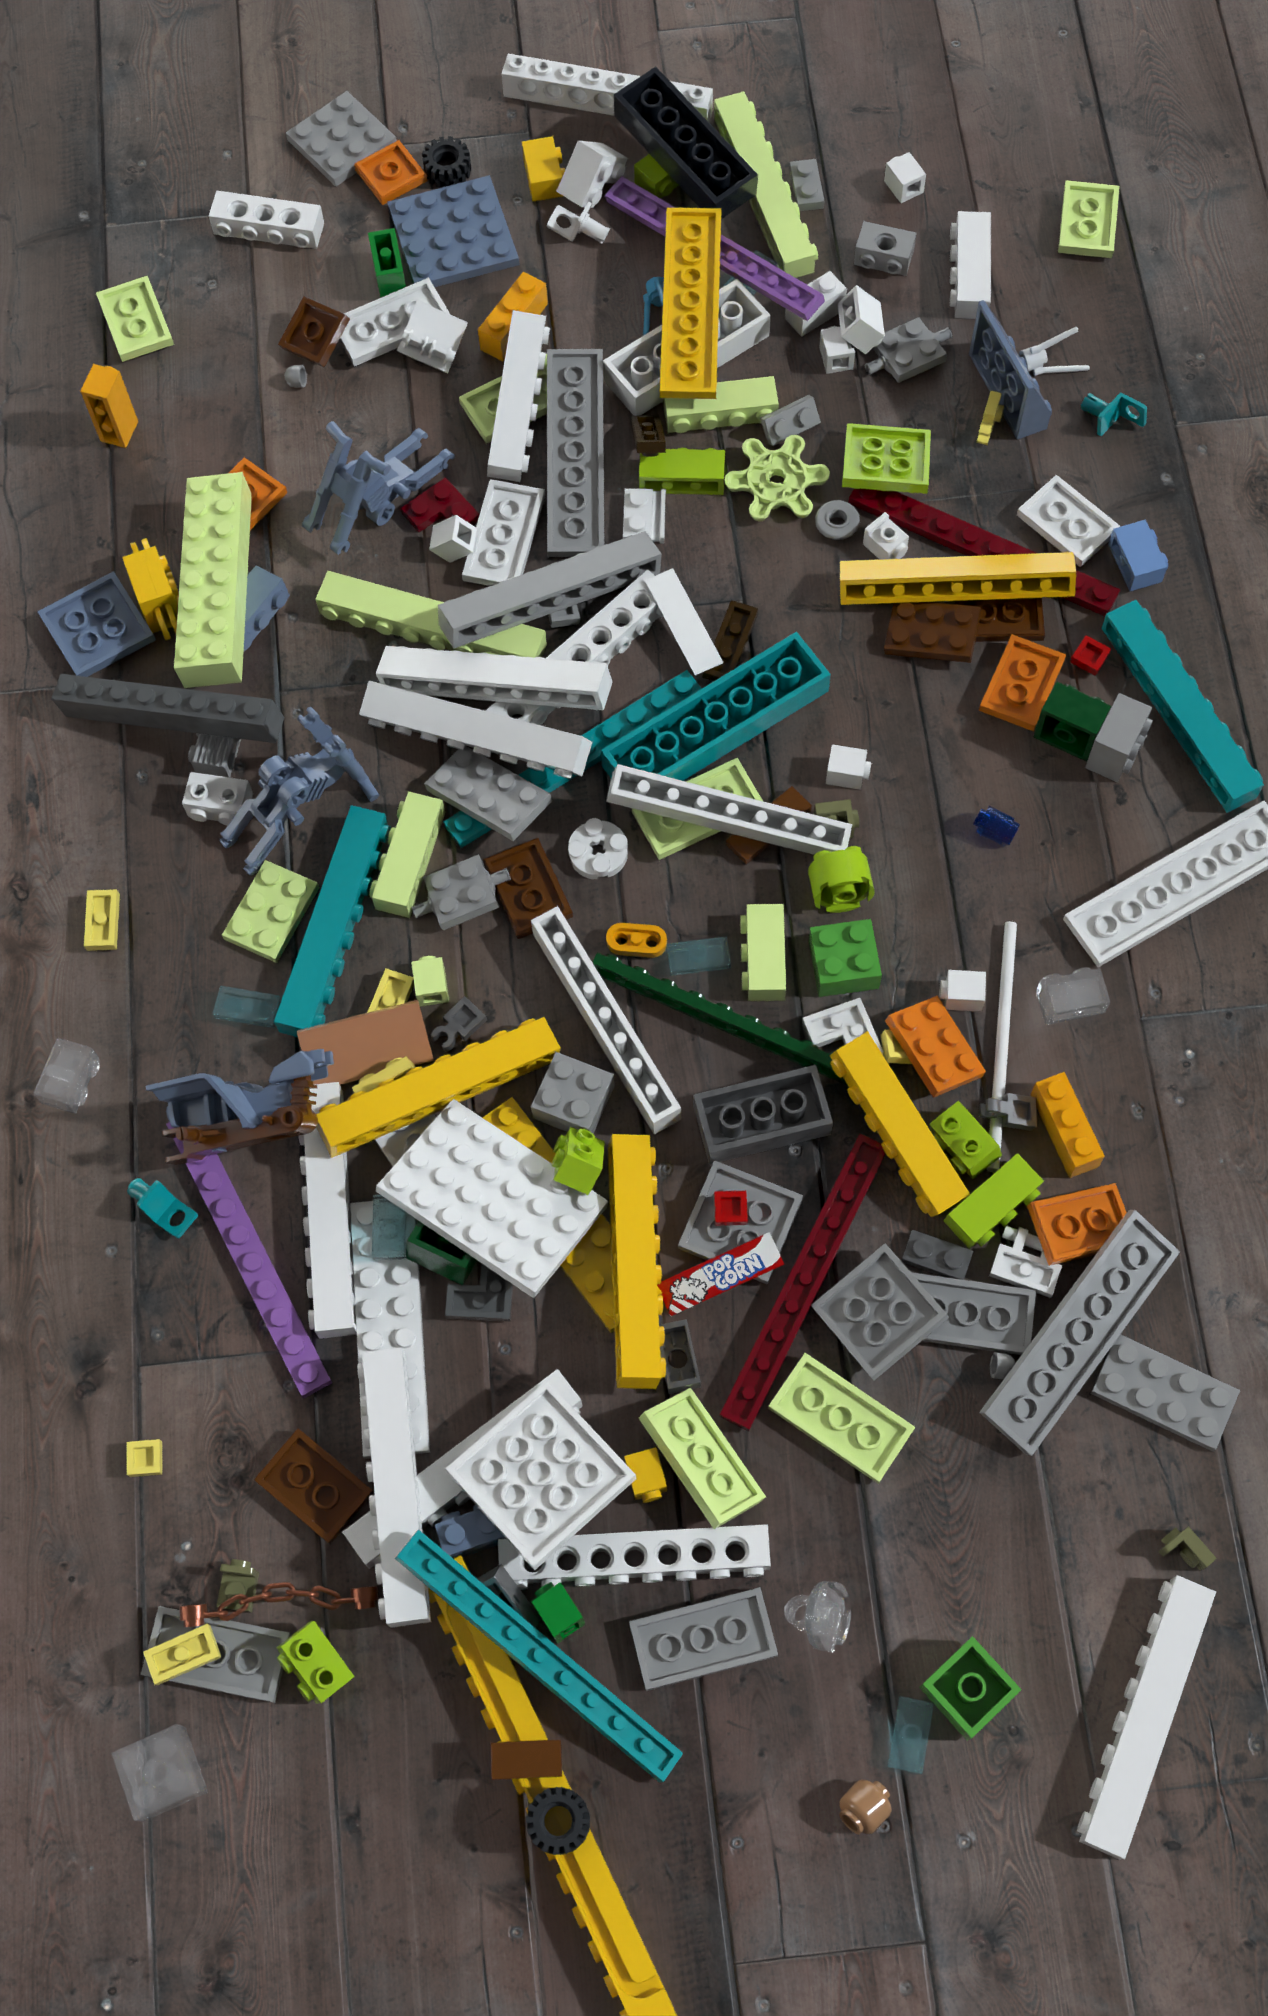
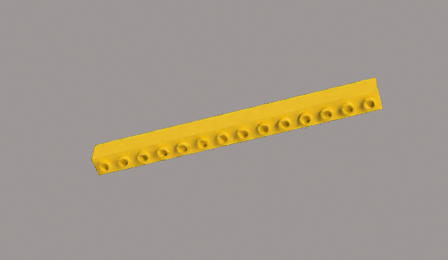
[428,1555,677,2016]

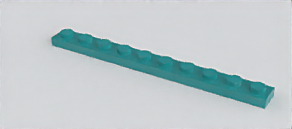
[443,670,702,849]
[394,1529,683,1783]

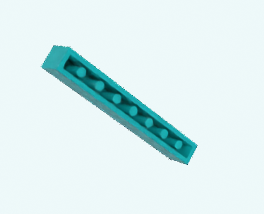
[1101,600,1264,813]
[274,805,391,1037]

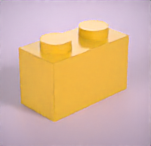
[522,136,565,202]

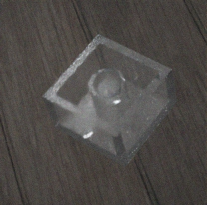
[111,1724,208,1822]

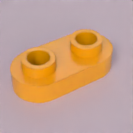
[606,923,667,958]

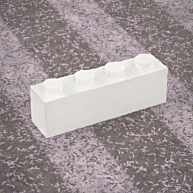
[950,211,991,319]

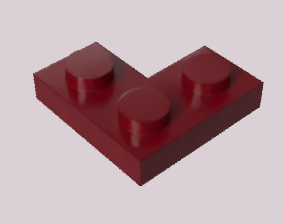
[401,477,480,532]

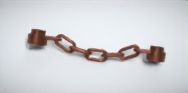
[179,1582,378,1627]

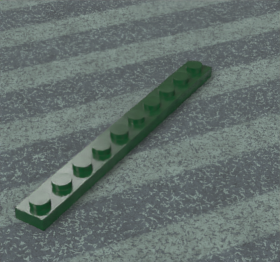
[592,952,848,1086]

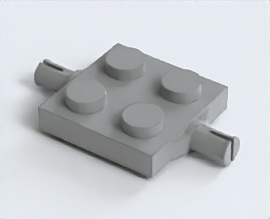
[865,317,952,383]
[412,854,511,930]

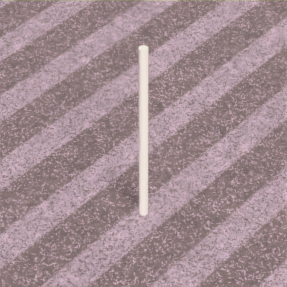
[987,921,1017,1172]

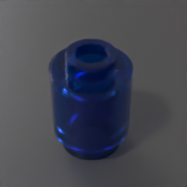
[973,806,1020,845]

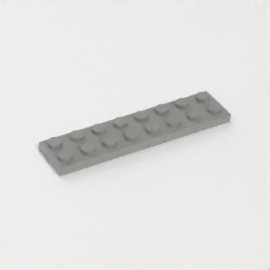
[547,349,604,557]
[979,1210,1180,1456]

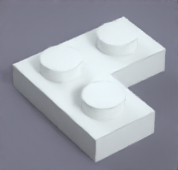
[802,998,883,1055]

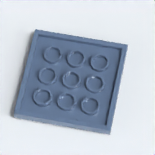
[387,175,520,287]

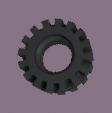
[422,136,471,188]
[526,1787,591,1855]

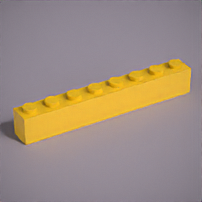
[840,552,1076,605]
[316,1017,561,1158]
[607,1134,666,1389]

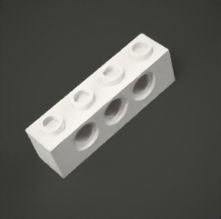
[209,191,324,249]

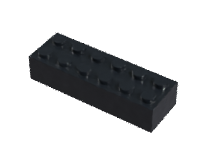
[614,66,758,219]

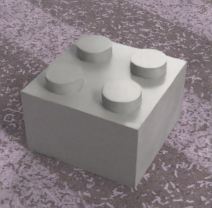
[1085,693,1153,782]
[531,1052,615,1134]

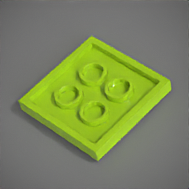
[842,423,931,494]

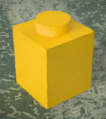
[624,1447,667,1503]

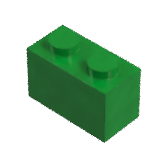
[368,228,406,297]
[531,1582,586,1644]

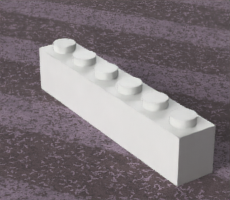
[487,310,550,482]

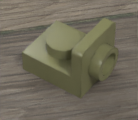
[814,799,859,839]
[1158,1526,1217,1571]
[217,1559,259,1613]

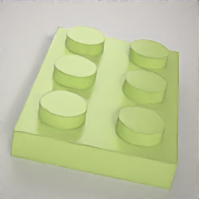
[1058,180,1120,258]
[96,276,174,362]
[222,860,320,963]

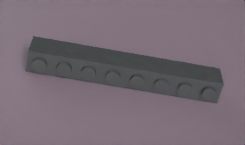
[51,674,285,743]

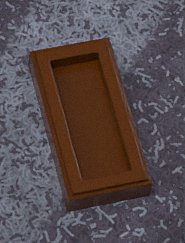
[491,1740,562,1780]

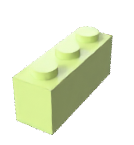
[740,904,786,1001]

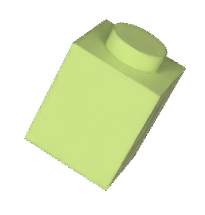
[412,956,449,1006]

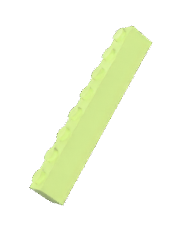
[714,91,818,278]
[316,571,547,658]

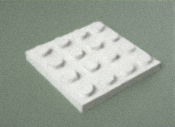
[445,1380,637,1570]

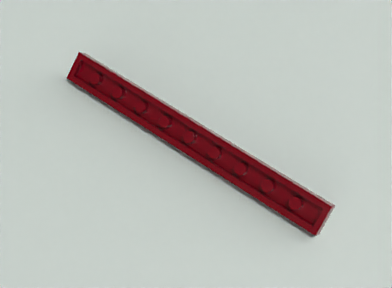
[848,488,1120,617]
[719,1134,886,1432]

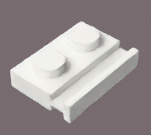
[623,489,666,544]

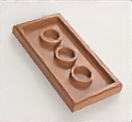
[297,1000,434,1085]

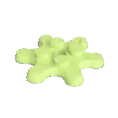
[724,435,830,522]

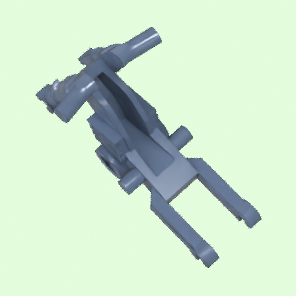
[302,421,455,555]
[219,707,379,876]

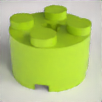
[808,846,875,913]

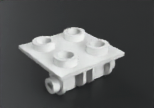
[397,300,468,374]

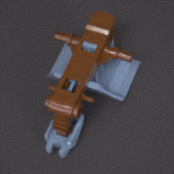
[146,1049,334,1165]

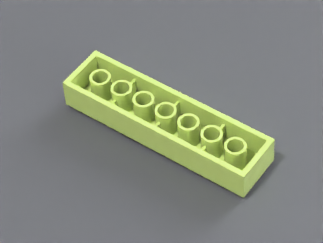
[174,472,252,688]

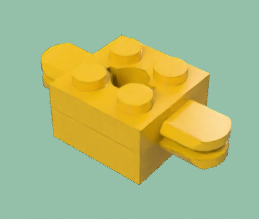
[122,538,179,640]

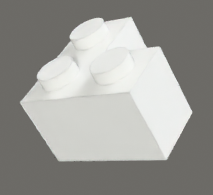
[556,141,628,208]

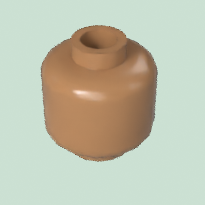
[839,1779,892,1834]

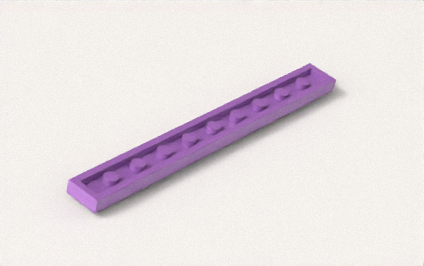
[605,176,825,321]
[166,1122,332,1398]

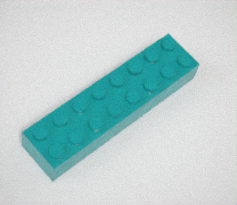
[601,631,831,781]

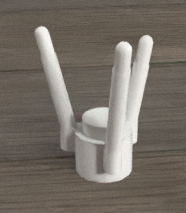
[1020,327,1090,376]

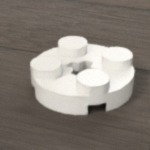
[568,818,628,879]

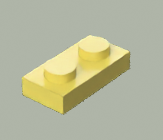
[84,889,120,951]
[367,968,414,1013]
[352,1057,415,1093]
[143,1624,221,1685]

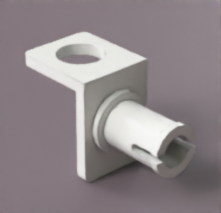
[547,201,610,244]

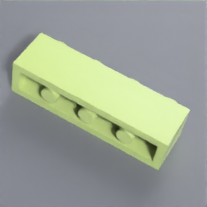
[663,376,779,433]
[369,791,445,918]

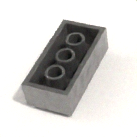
[693,1065,833,1165]

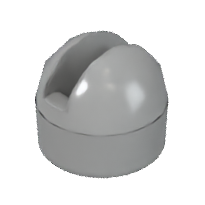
[284,365,307,388]
[990,1352,1015,1379]

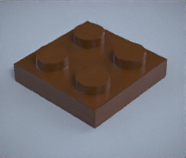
[278,296,350,367]

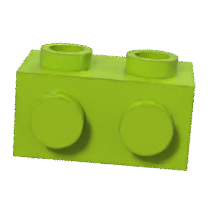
[929,1100,1002,1179]
[551,1126,605,1195]
[276,1621,355,1704]

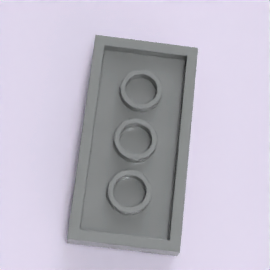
[424,746,552,841]
[911,1272,1036,1355]
[1090,1334,1240,1452]
[629,1587,778,1691]
[141,1606,292,1703]

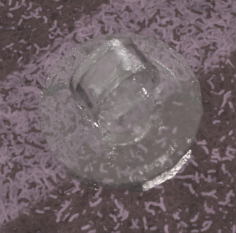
[784,1580,851,1652]

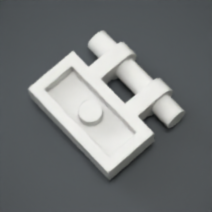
[989,1226,1062,1298]

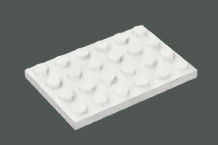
[376,1099,608,1298]

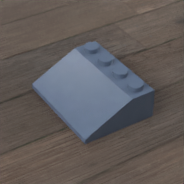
[969,300,1052,440]

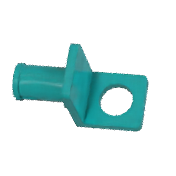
[1081,392,1147,436]
[127,1178,198,1238]

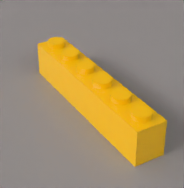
[829,1031,970,1217]

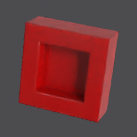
[1070,635,1111,676]
[714,1190,748,1226]

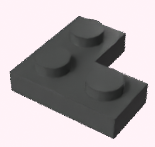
[445,1264,513,1322]

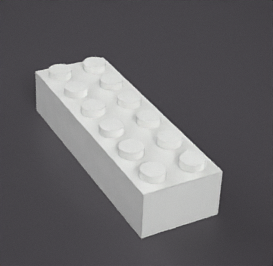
[603,279,770,416]

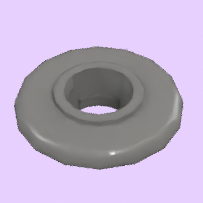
[815,500,860,540]

